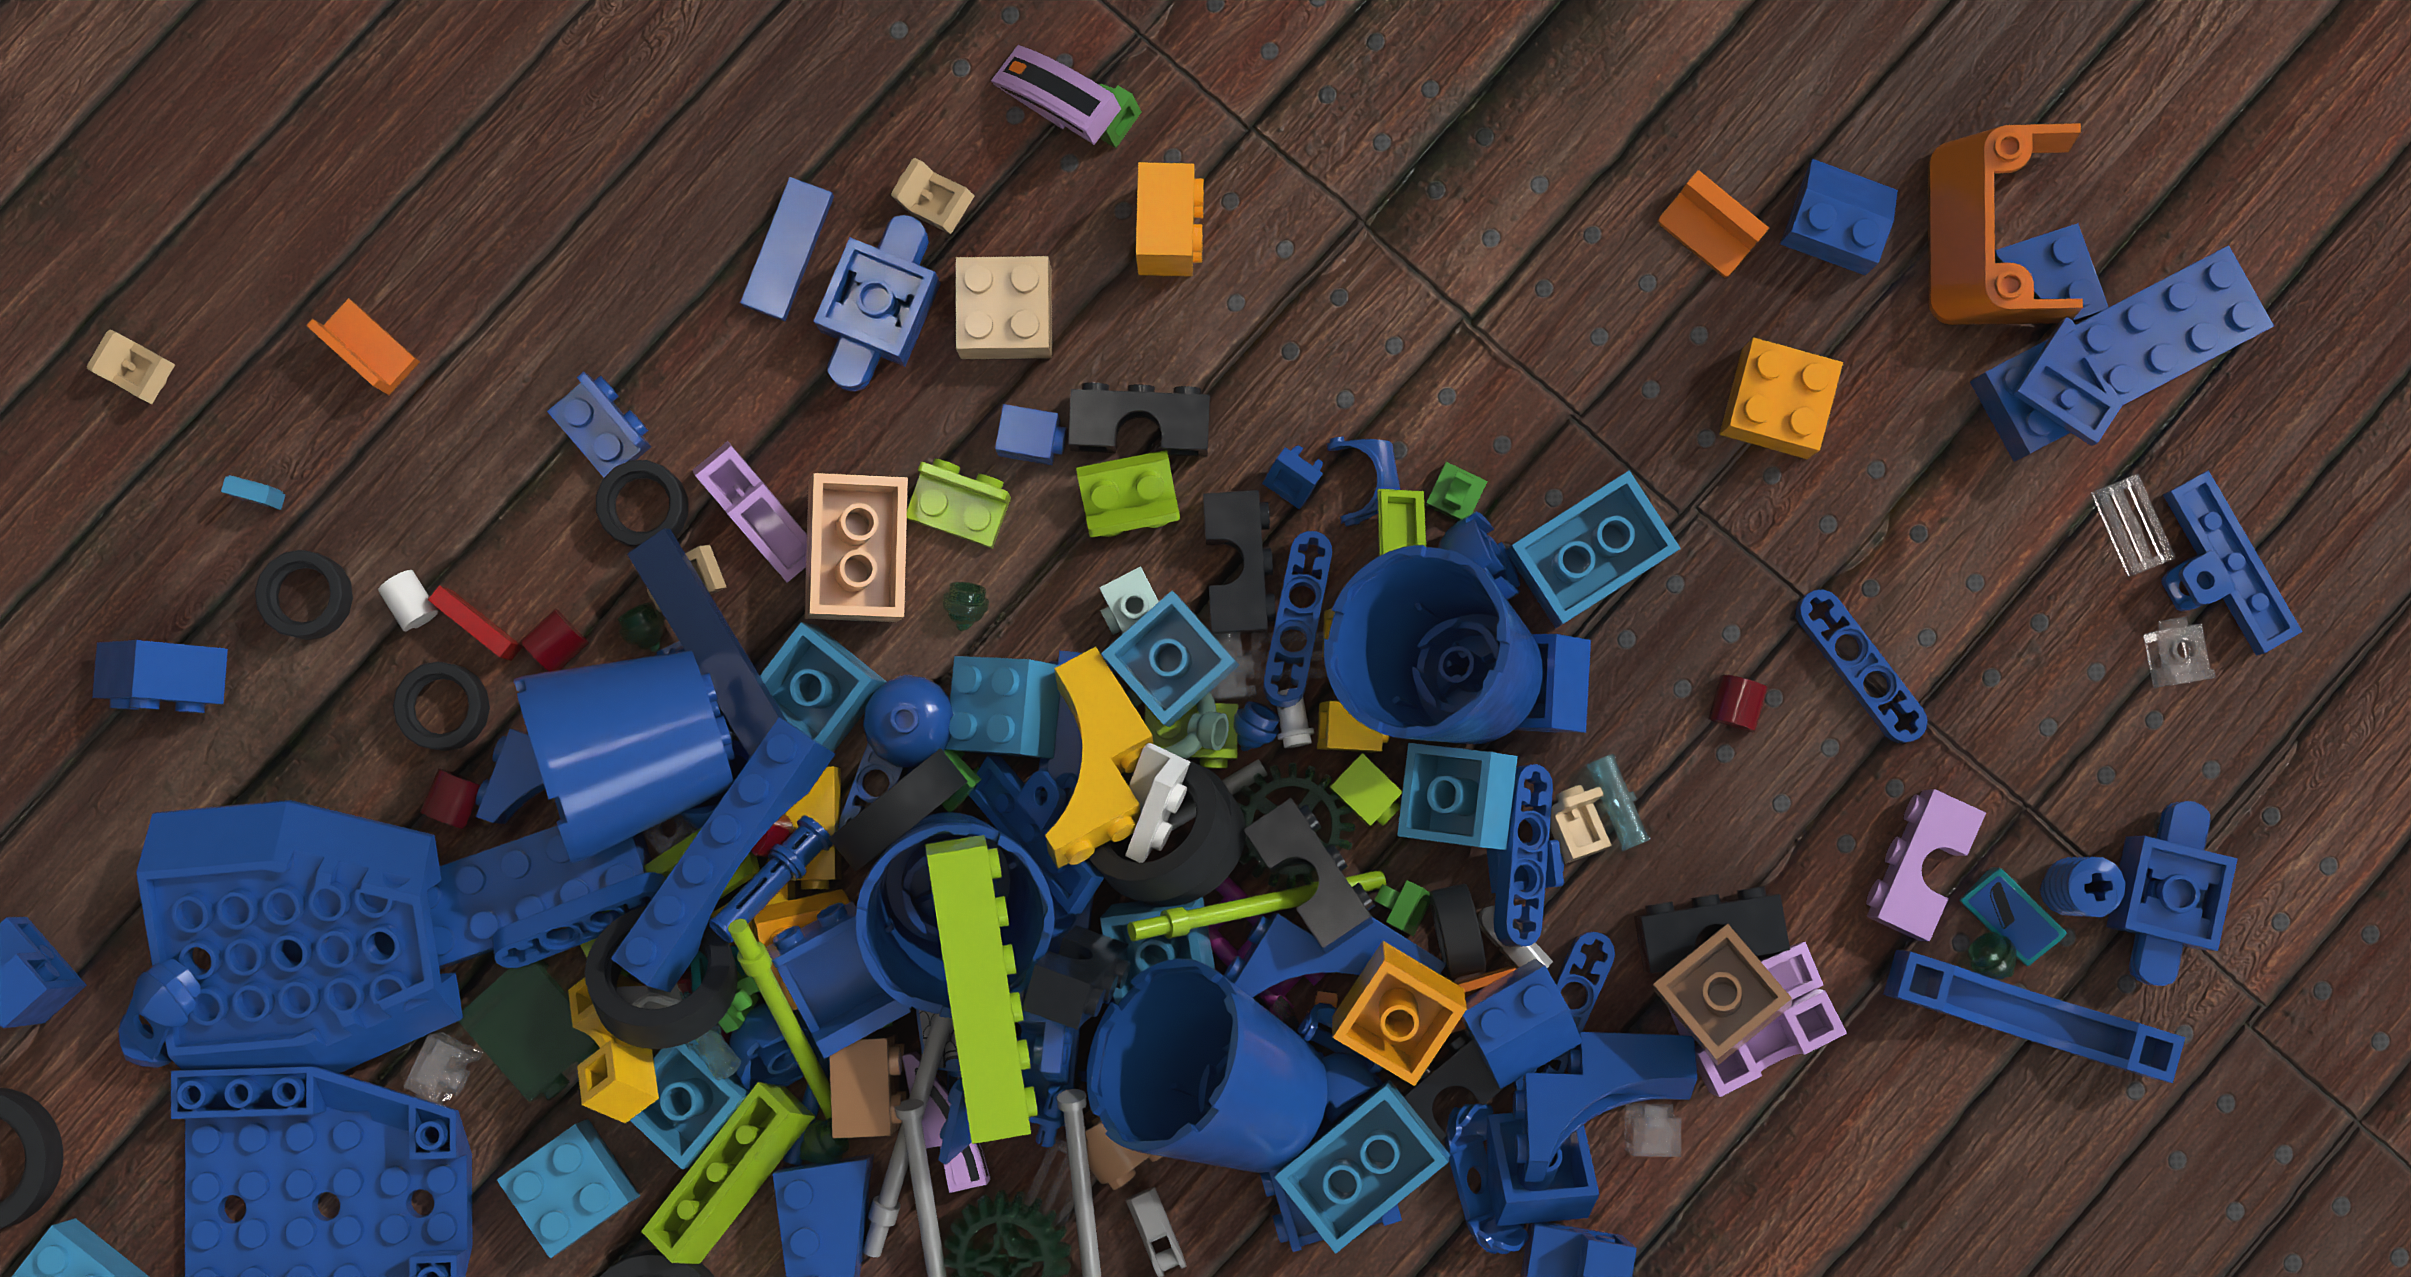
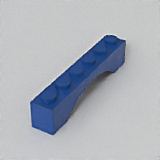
[611,717,835,992]
[1883,950,2186,1083]

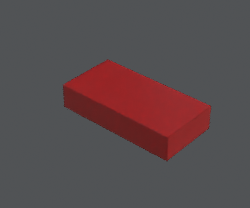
[428,585,523,661]

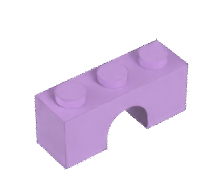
[1866,789,1986,941]
[1695,989,1847,1097]

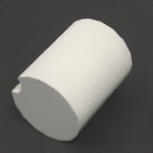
[378,570,438,632]

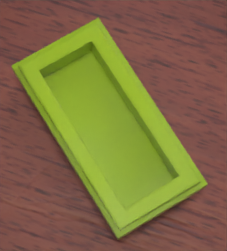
[1377,489,1426,556]

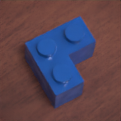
[92,640,228,713]
[0,917,87,1028]
[1521,1222,1637,1277]

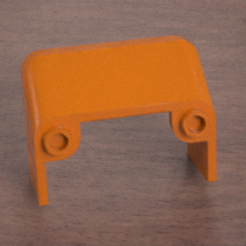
[1928,123,2083,325]

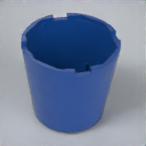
[1324,545,1543,744]
[514,650,735,864]
[856,813,1054,1018]
[1087,959,1328,1173]

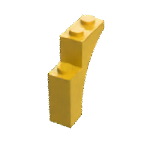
[1045,646,1153,869]
[711,766,841,946]

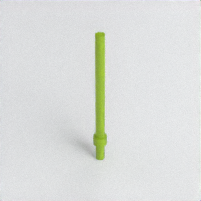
[1127,870,1386,941]
[728,919,832,1122]

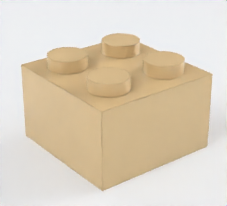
[956,256,1052,359]

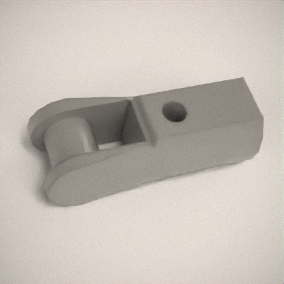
[1477,906,1553,969]
[1125,1187,1187,1277]

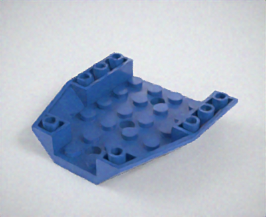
[136,800,463,1073]
[171,1066,473,1277]

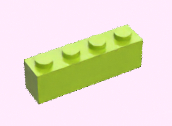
[641,1082,815,1264]

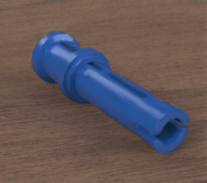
[709,816,833,943]

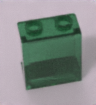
[458,959,600,1102]

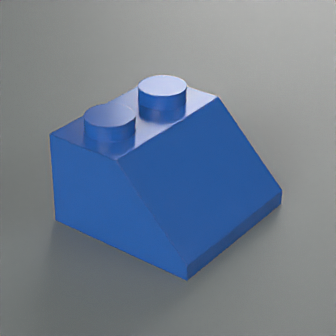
[1780,159,1898,275]
[1514,634,1591,733]
[1461,959,1582,1089]
[1487,1113,1600,1226]

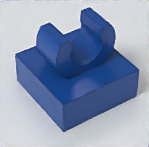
[1262,445,1323,510]

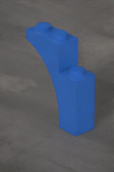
[475,729,546,824]
[1223,912,1446,998]
[1513,1032,1697,1182]

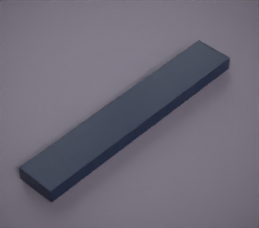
[627,528,787,758]

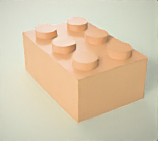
[805,473,908,622]

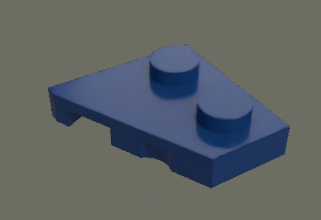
[1995,223,2109,324]
[2013,317,2123,446]

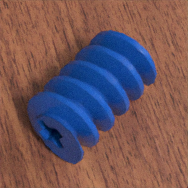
[2039,857,2125,917]

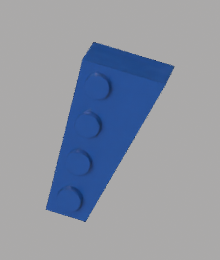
[773,1154,874,1277]

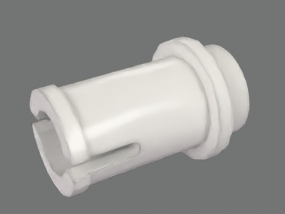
[1277,688,1314,748]

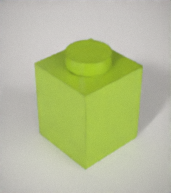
[1328,753,1402,827]

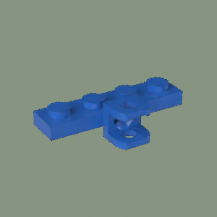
[2162,470,2303,656]
[969,755,1104,914]

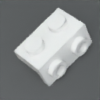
[1125,743,1190,863]

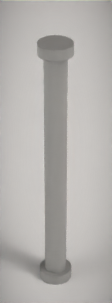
[1057,1089,1101,1277]
[895,1099,947,1277]

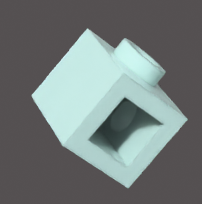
[1099,566,1159,635]

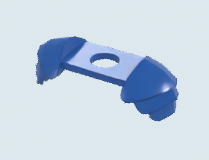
[118,959,201,1068]
[1445,1104,1529,1254]

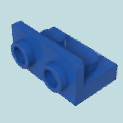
[547,371,651,477]
[1018,1010,1074,1085]

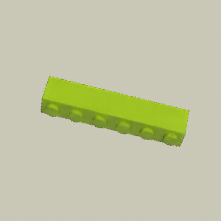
[925,835,1038,1144]

